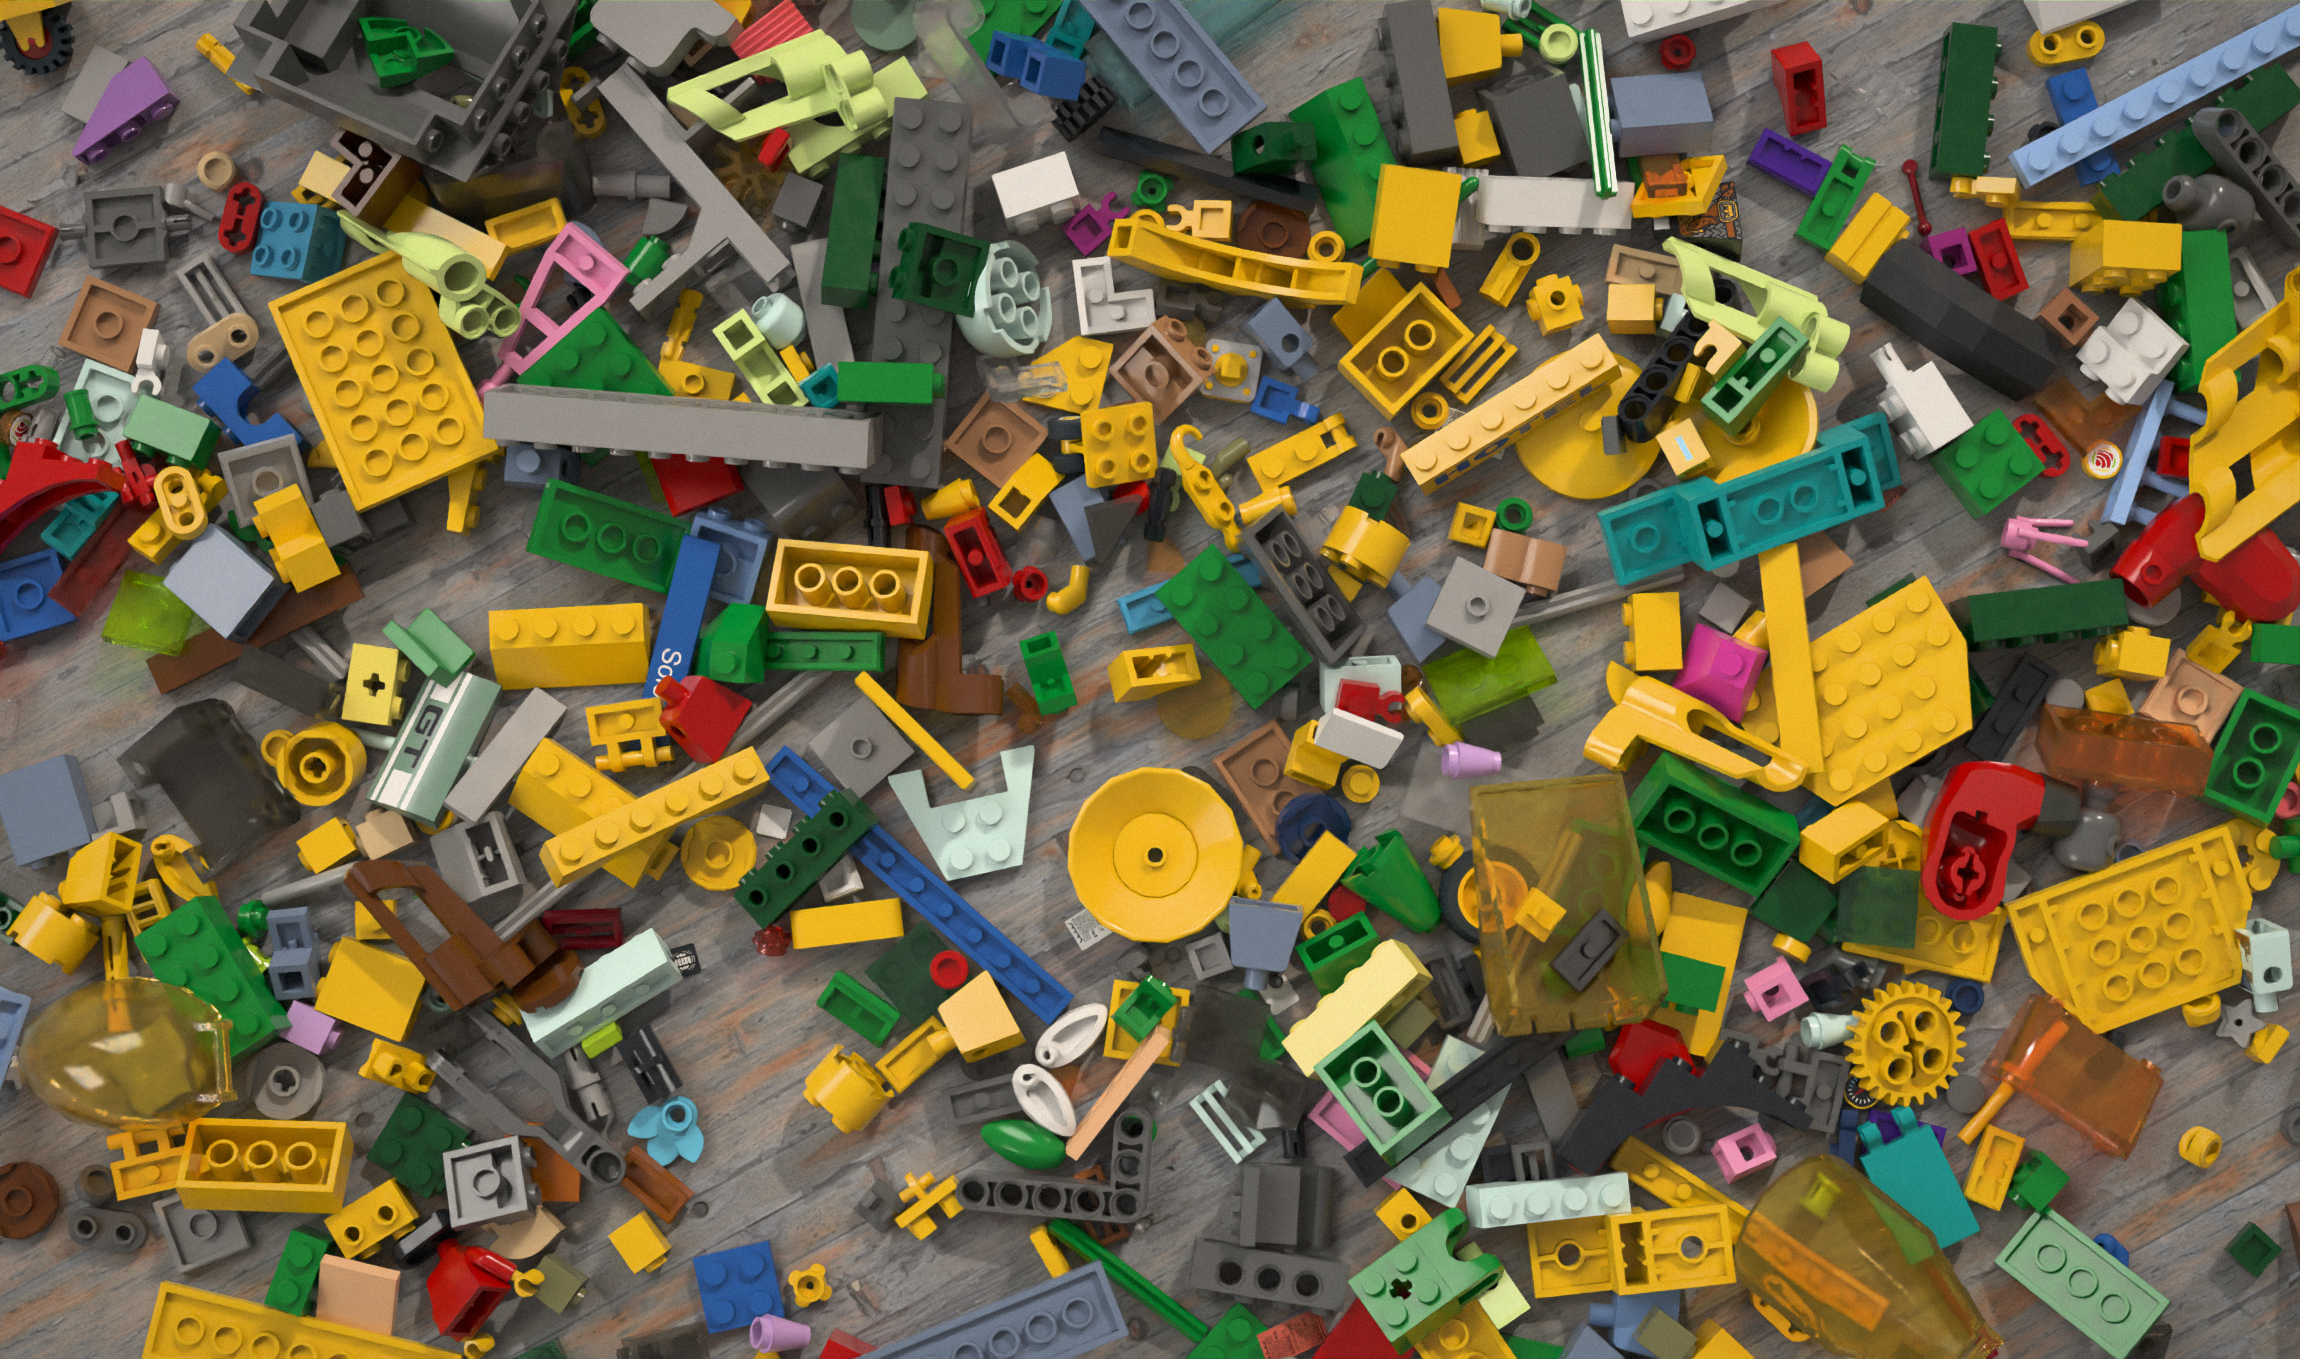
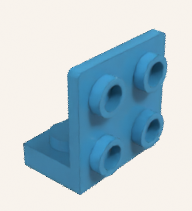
[250,201,347,284]

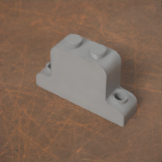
[590,0,744,77]

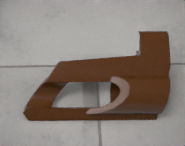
[895,524,1004,716]

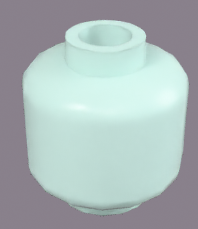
[751,293,808,350]

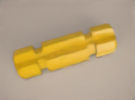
[195,33,256,95]
[660,288,703,361]

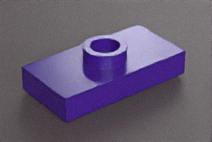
[1746,127,1832,198]

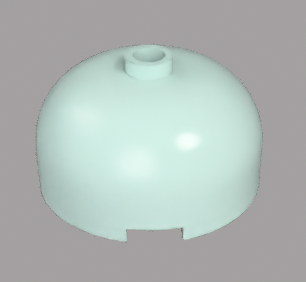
[954,240,1052,358]

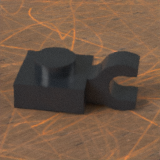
[1798,961,1871,1013]

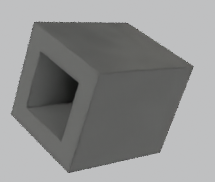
[771,171,827,236]

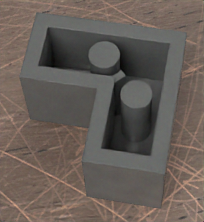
[310,488,417,556]

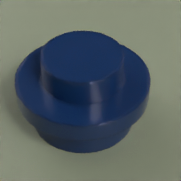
[1945,978,1984,1016]

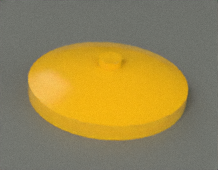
[1663,349,1819,484]
[1514,350,1663,500]

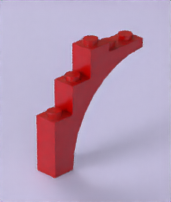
[0,438,126,555]

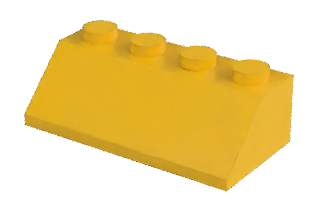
[488,603,652,691]
[507,737,678,889]

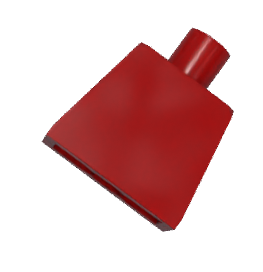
[655,675,752,763]

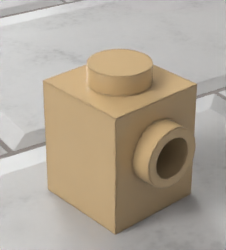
[355,807,422,860]

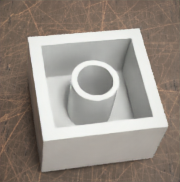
[992,151,1081,236]

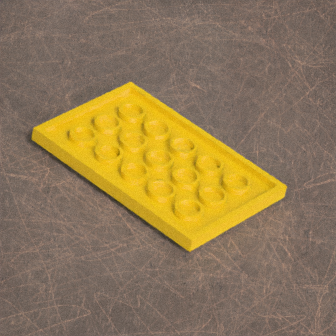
[267,250,502,513]

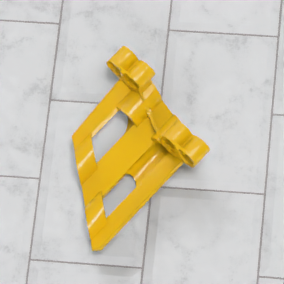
[2189,265,2300,563]

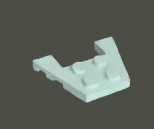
[888,745,1035,881]

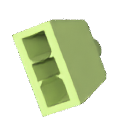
[1456,1241,1531,1330]

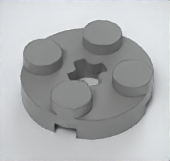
[246,1042,327,1120]

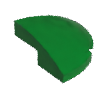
[358,17,454,89]

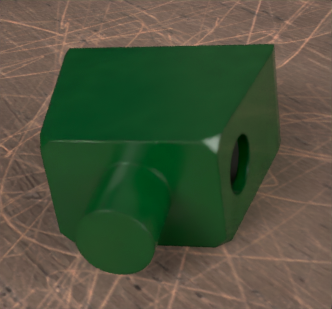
[1230,121,1317,175]
[1747,856,1845,946]

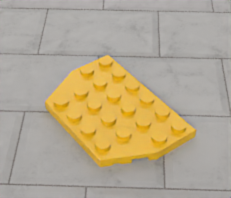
[1741,575,1973,807]
[2003,824,2252,1036]

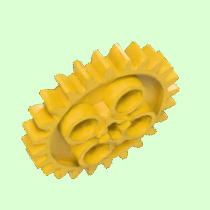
[1844,980,1967,1107]

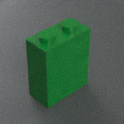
[837,361,945,407]

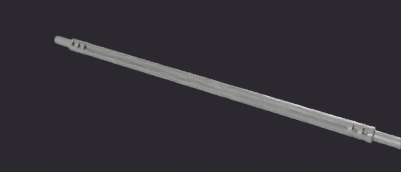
[420,671,835,1006]

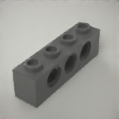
[1189,1237,1350,1316]

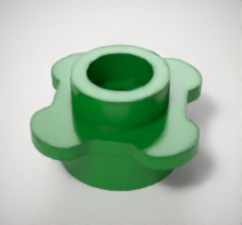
[1131,170,1174,213]

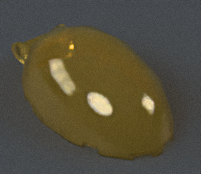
[15,976,238,1133]

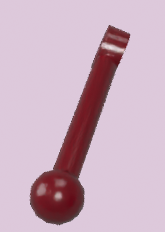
[1901,159,1932,236]

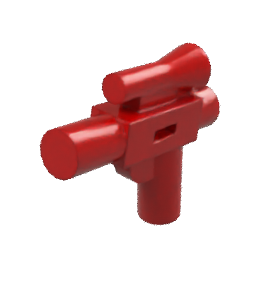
[111,439,159,509]

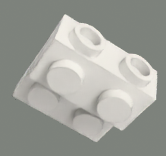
[2076,297,2190,406]

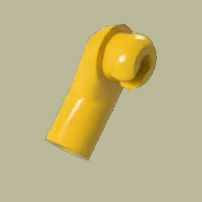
[1046,565,1090,615]
[1235,843,1262,900]

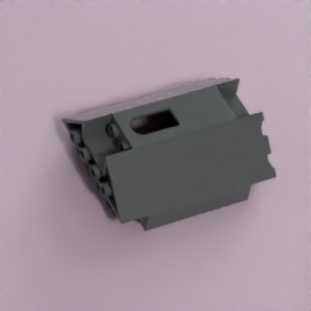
[225,0,579,182]

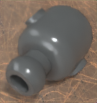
[2162,174,2256,243]
[2052,776,2123,872]

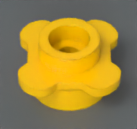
[788,1263,832,1308]

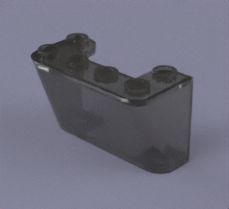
[116,698,301,885]

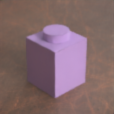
[278,998,345,1055]

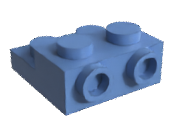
[690,506,775,604]

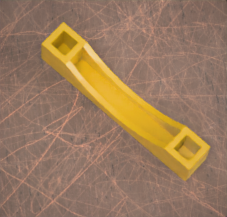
[539,746,770,889]

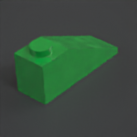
[1700,316,1809,438]

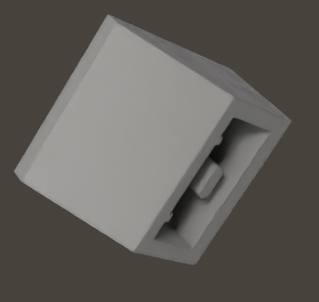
[429,811,528,905]

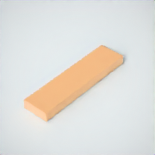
[1065,1023,1170,1161]

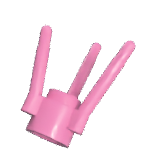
[2000,516,2089,584]

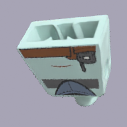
[2235,918,2293,1012]

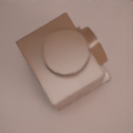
[2032,287,2100,350]

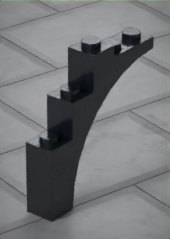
[1552,1038,1814,1176]

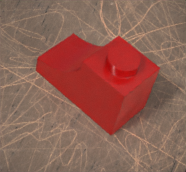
[1771,41,1827,136]

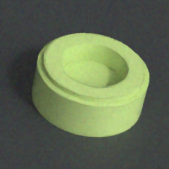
[1539,24,1578,64]

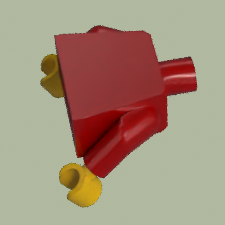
[426,1238,545,1359]

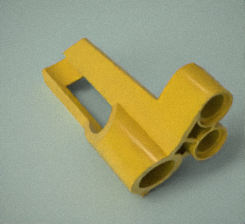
[1583,675,1809,792]

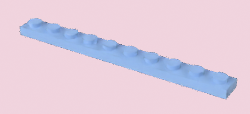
[2007,3,2300,189]

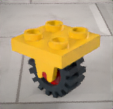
[0,0,75,75]

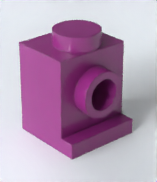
[1919,227,1977,279]

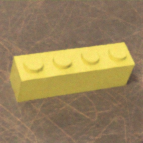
[1281,939,1434,1082]

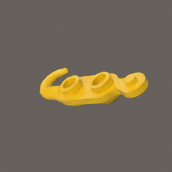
[1170,424,1242,554]

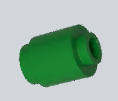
[622,235,671,287]

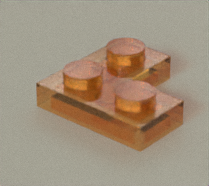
[2032,375,2143,458]

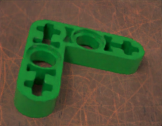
[0,364,60,480]

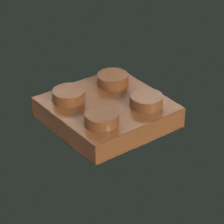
[58,274,162,375]
[944,386,1049,490]

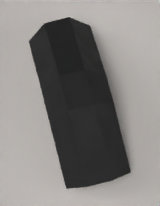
[1859,238,2061,402]

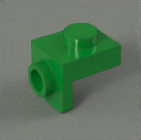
[1110,975,1178,1043]

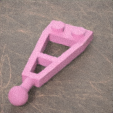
[475,222,631,408]

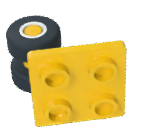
[1047,401,1158,488]

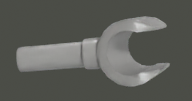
[164,183,216,223]

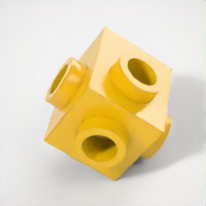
[1526,274,1584,337]

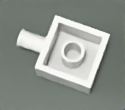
[1869,342,1974,460]

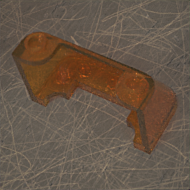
[1980,992,2165,1162]

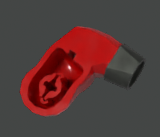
[1919,761,2081,920]

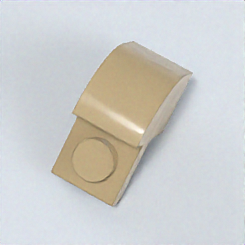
[481,1202,567,1259]

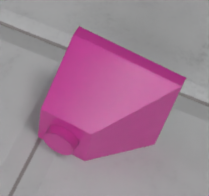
[1672,623,1769,723]

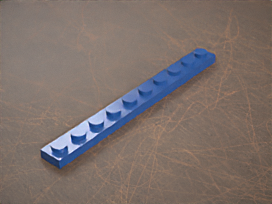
[765,745,1074,1025]

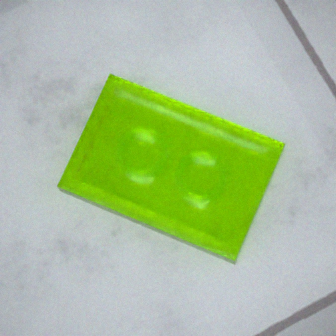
[1421,625,1558,727]

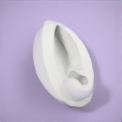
[1035,1003,1109,1068]
[1012,1064,1076,1137]

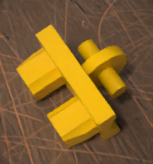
[358,1038,436,1094]
[895,1171,964,1241]

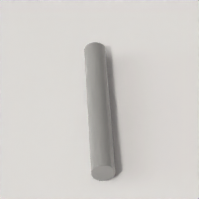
[261,861,358,907]

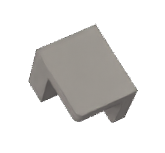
[90,792,148,842]

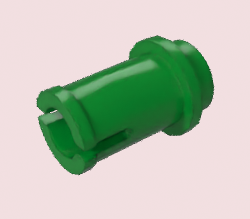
[63,389,101,441]

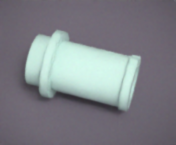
[1480,0,1531,20]

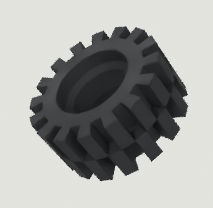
[1048,74,1120,143]

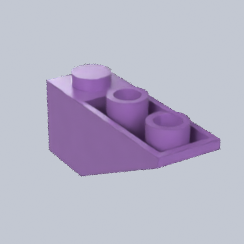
[71,56,180,165]

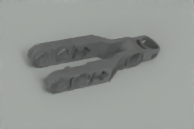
[425,1004,628,1188]

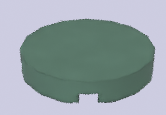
[851,0,927,54]

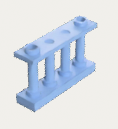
[2100,379,2207,528]

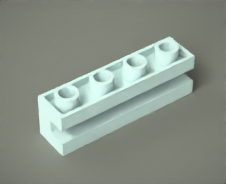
[519,928,683,1060]

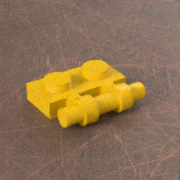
[585,697,674,773]
[107,1118,188,1201]

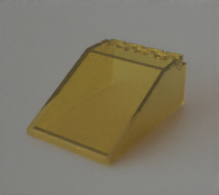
[1468,772,1669,1037]

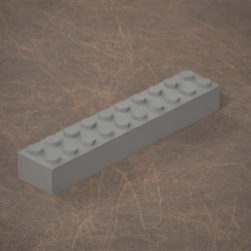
[483,383,884,474]

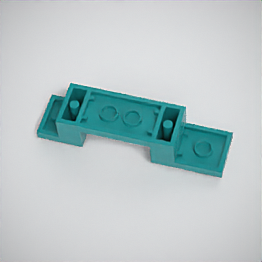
[1596,411,1902,586]

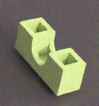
[712,309,813,407]

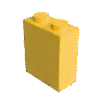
[1368,163,1462,273]
[313,936,429,1042]

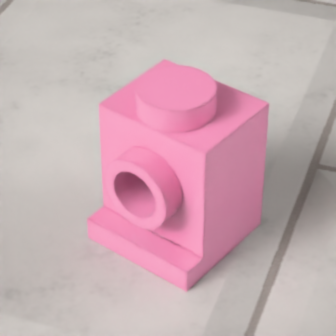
[1743,955,1809,1022]
[1711,1122,1777,1185]

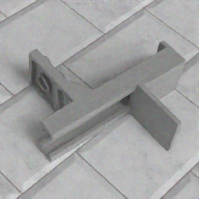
[570,63,797,325]

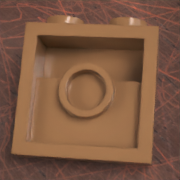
[1108,315,1217,426]

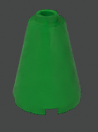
[1340,828,1443,934]

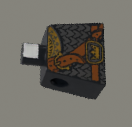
[1652,181,1743,263]

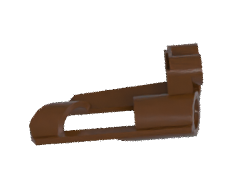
[343,859,561,1012]

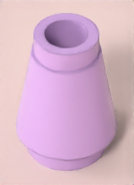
[1441,741,1501,780]
[750,1314,811,1353]

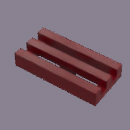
[543,907,625,951]

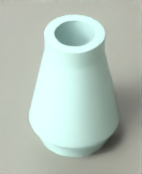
[1800,1012,1858,1050]

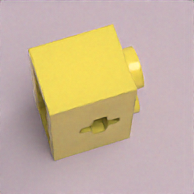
[341,643,411,727]

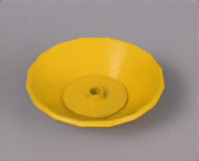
[1067,767,1243,943]

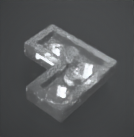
[976,355,1068,404]

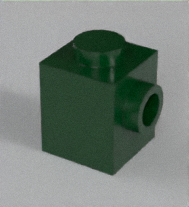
[1347,470,1398,522]

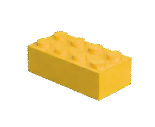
[766,538,935,640]
[175,1117,354,1214]

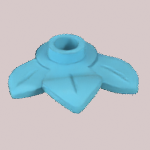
[628,1096,704,1166]

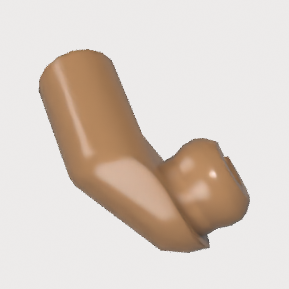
[1373,427,1408,483]

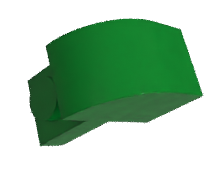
[1019,630,1078,716]

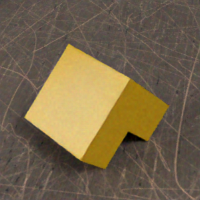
[1283,719,1349,791]

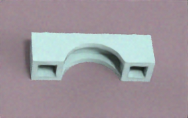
[1465,1169,1631,1228]

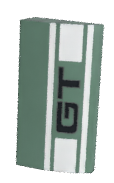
[366,671,504,830]

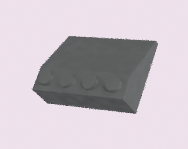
[1234,503,1367,665]

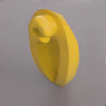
[150,834,219,901]
[1628,860,1672,945]

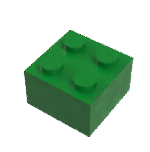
[1928,408,2046,520]

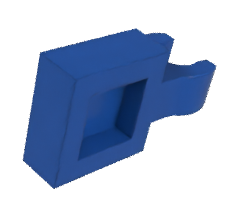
[1250,376,1320,426]

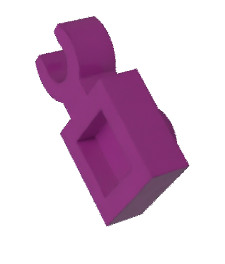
[1060,191,1130,259]

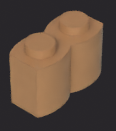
[1482,528,1567,598]

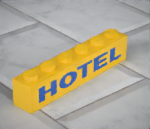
[1400,333,1622,497]

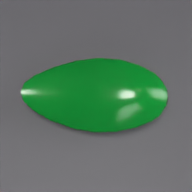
[981,1119,1067,1170]

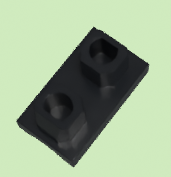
[615,1025,684,1105]

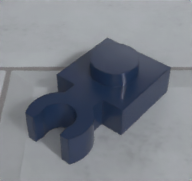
[1827,1108,1858,1178]

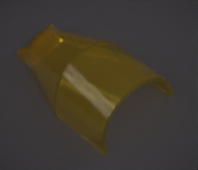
[1734,1153,2006,1359]

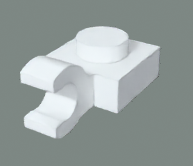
[131,328,170,400]

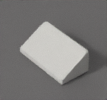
[2228,245,2278,331]
[1314,708,1404,769]

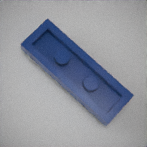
[2045,67,2121,188]

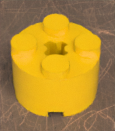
[1319,505,1410,589]
[277,722,367,806]
[6,891,102,976]
[803,1044,894,1134]

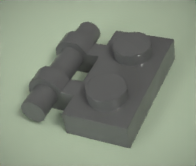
[1769,1043,1850,1134]

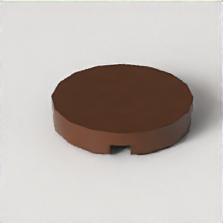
[1236,200,1311,259]
[511,949,585,1013]
[0,1161,60,1239]

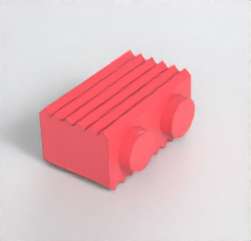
[729,0,814,86]

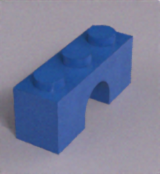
[985,30,1086,101]
[192,357,312,455]

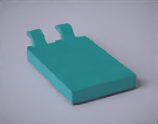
[1856,1105,1980,1264]

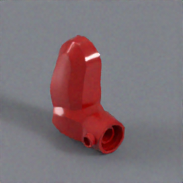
[2109,492,2300,624]

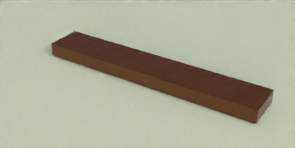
[146,563,366,695]

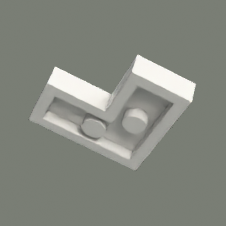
[1072,256,1156,337]

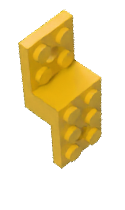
[1525,1202,1736,1298]

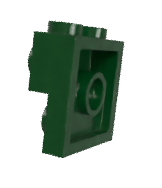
[888,222,991,318]
[366,1091,475,1199]

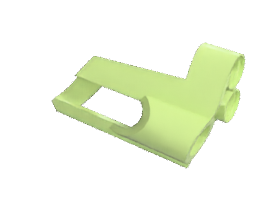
[666,29,888,143]
[337,209,522,340]
[1662,236,1850,393]

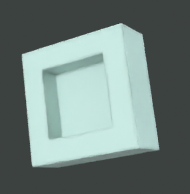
[1655,292,1688,339]

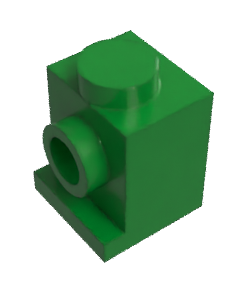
[2006,1149,2071,1212]

